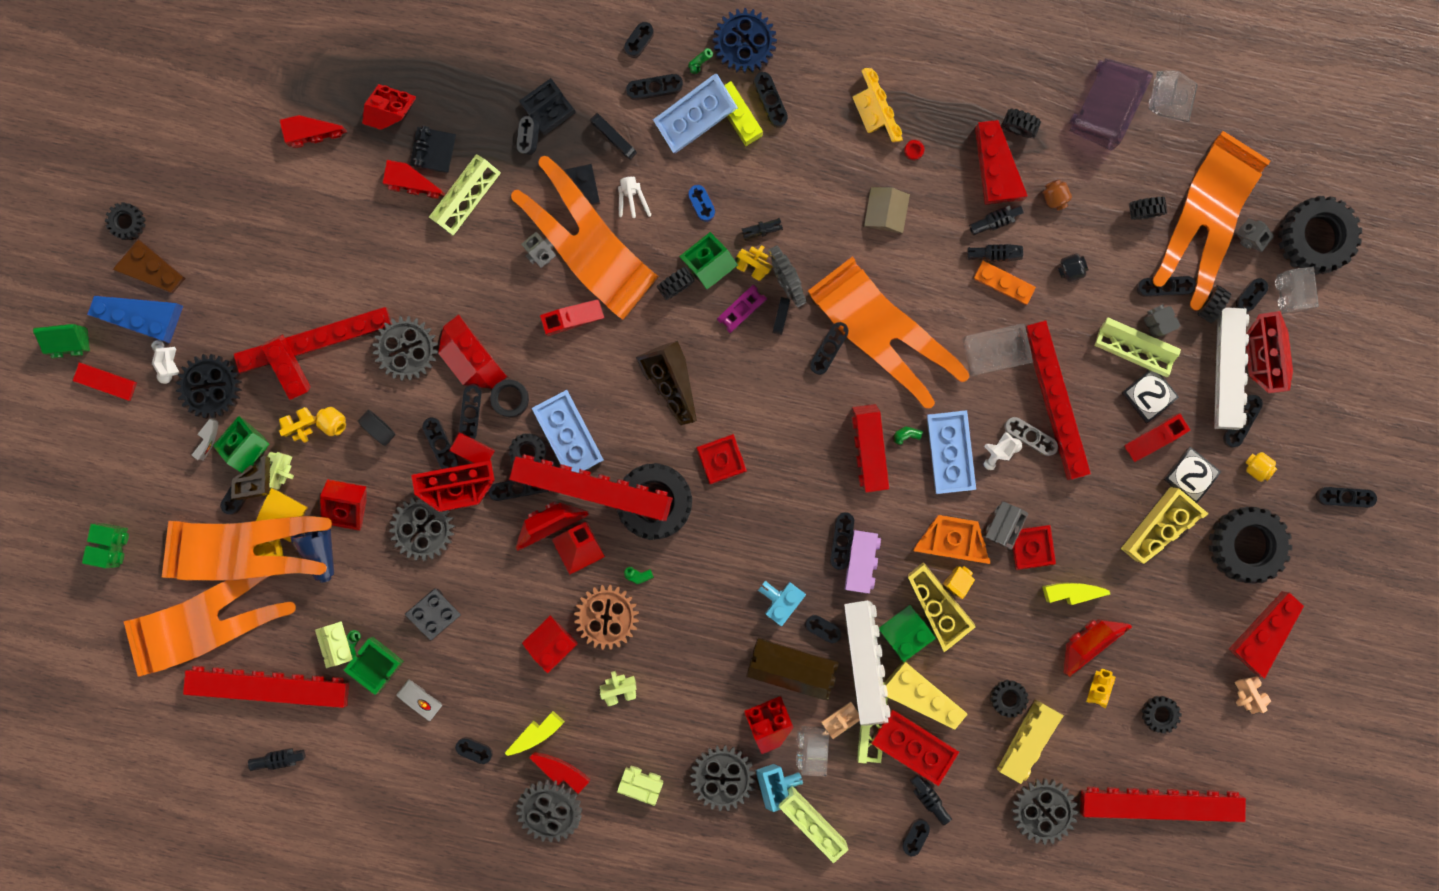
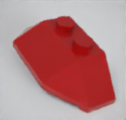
[1245,311,1293,393]
[438,314,507,389]
[411,460,495,512]
[515,501,590,551]
[1063,619,1132,677]

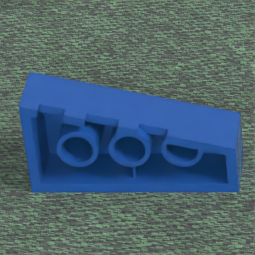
[87,296,183,343]

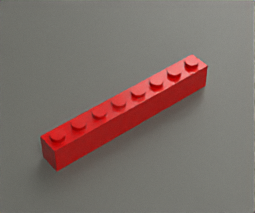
[1023,320,1091,480]
[509,454,672,521]
[183,666,350,708]
[1080,787,1246,822]

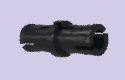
[741,218,783,240]

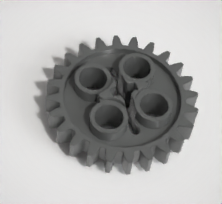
[768,245,806,307]
[373,316,438,381]
[389,498,455,561]
[690,745,755,811]
[1011,778,1078,845]
[516,780,582,842]

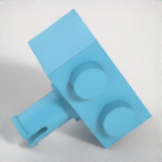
[758,581,806,626]
[755,764,803,812]

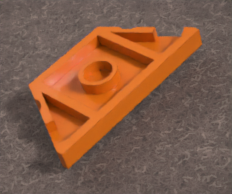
[913,515,990,564]

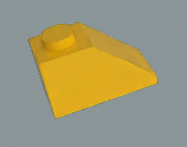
[942,566,975,599]

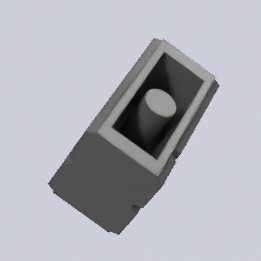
[1144,304,1181,338]
[986,501,1029,550]

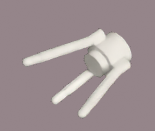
[618,177,651,218]

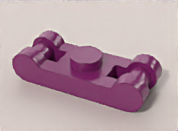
[716,285,767,334]

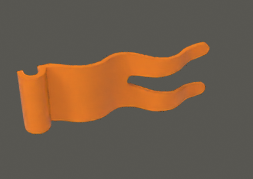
[1153,131,1270,311]
[511,156,659,320]
[807,256,969,409]
[162,516,332,580]
[124,576,296,677]

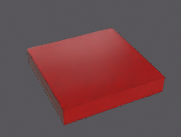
[696,434,747,484]
[1013,525,1056,570]

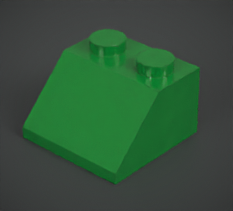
[679,232,738,289]
[33,324,90,359]
[213,416,270,473]
[879,605,936,662]

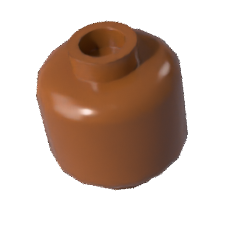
[1043,179,1072,211]

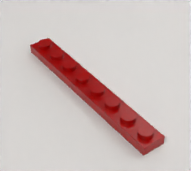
[234,307,392,373]

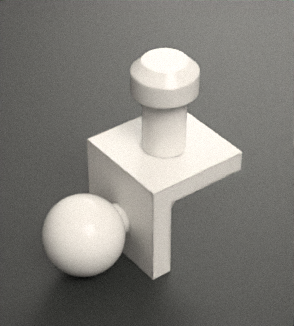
[151,340,179,384]
[984,432,1022,470]

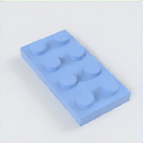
[653,74,738,153]
[532,390,604,473]
[927,410,976,494]

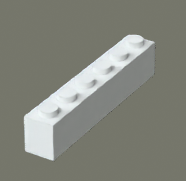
[1214,308,1249,430]
[844,600,890,726]

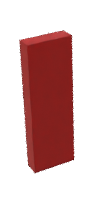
[72,362,137,401]

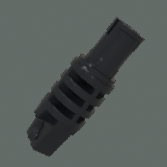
[969,205,1024,235]
[967,244,1023,262]
[248,748,306,771]
[910,775,952,826]

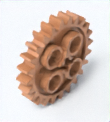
[574,585,639,650]

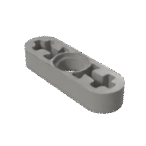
[1004,417,1058,456]

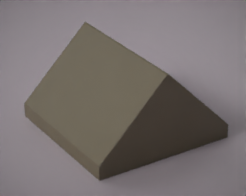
[864,187,910,234]

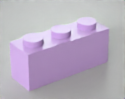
[844,530,881,593]

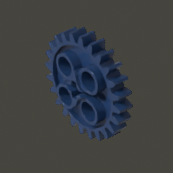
[713,8,777,74]

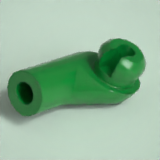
[688,48,713,74]
[893,426,923,445]
[624,567,654,585]
[346,630,361,658]

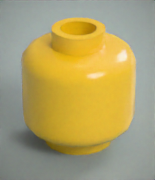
[316,407,346,436]
[1246,452,1277,482]

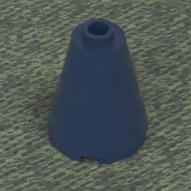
[291,529,334,583]

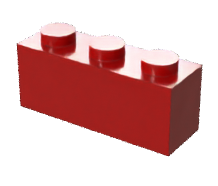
[261,334,311,400]

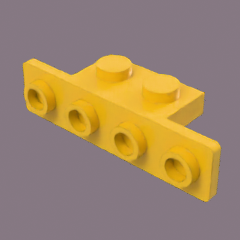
[853,68,903,142]

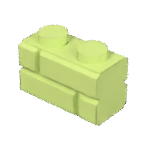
[315,622,353,668]
[617,766,663,806]

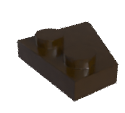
[231,456,270,501]

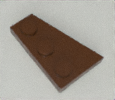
[113,239,186,293]

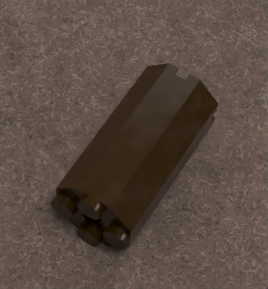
[746,638,839,701]

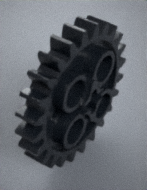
[175,354,242,419]

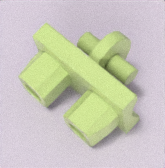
[268,452,294,490]
[600,671,637,706]

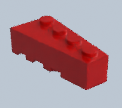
[975,120,1028,205]
[852,404,889,492]
[1228,591,1304,679]

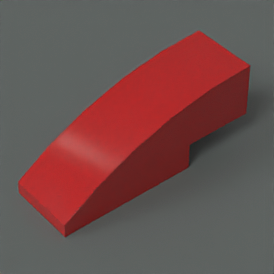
[529,752,591,794]

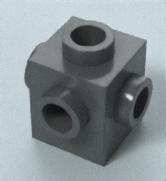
[1237,218,1274,252]
[521,232,556,268]

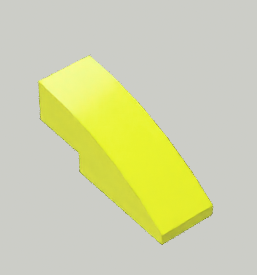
[1042,583,1110,605]
[505,711,565,756]

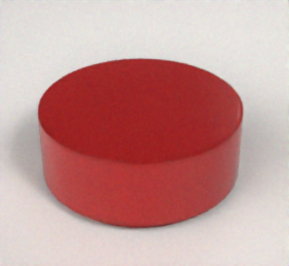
[904,140,925,161]

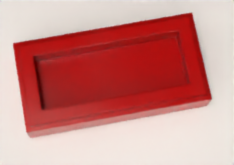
[450,432,495,463]

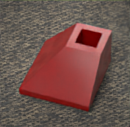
[362,84,416,130]
[552,521,605,575]
[744,696,794,754]

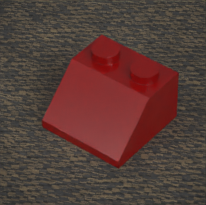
[320,479,367,531]
[522,615,578,673]

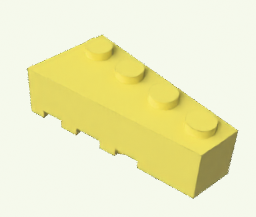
[1121,487,1208,564]
[908,562,975,652]
[884,661,967,729]
[997,699,1064,784]

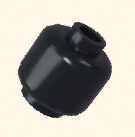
[1058,253,1089,282]

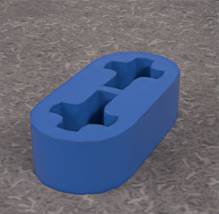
[689,185,715,222]

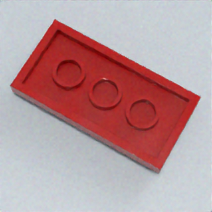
[870,709,959,786]

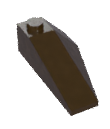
[636,341,697,425]

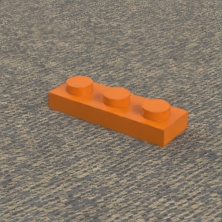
[973,260,1036,305]

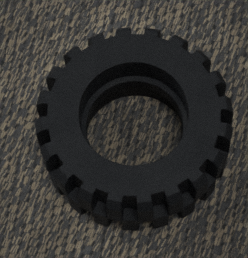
[1278,196,1362,275]
[616,463,692,540]
[1209,507,1292,584]

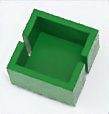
[82,523,129,568]
[343,637,404,695]

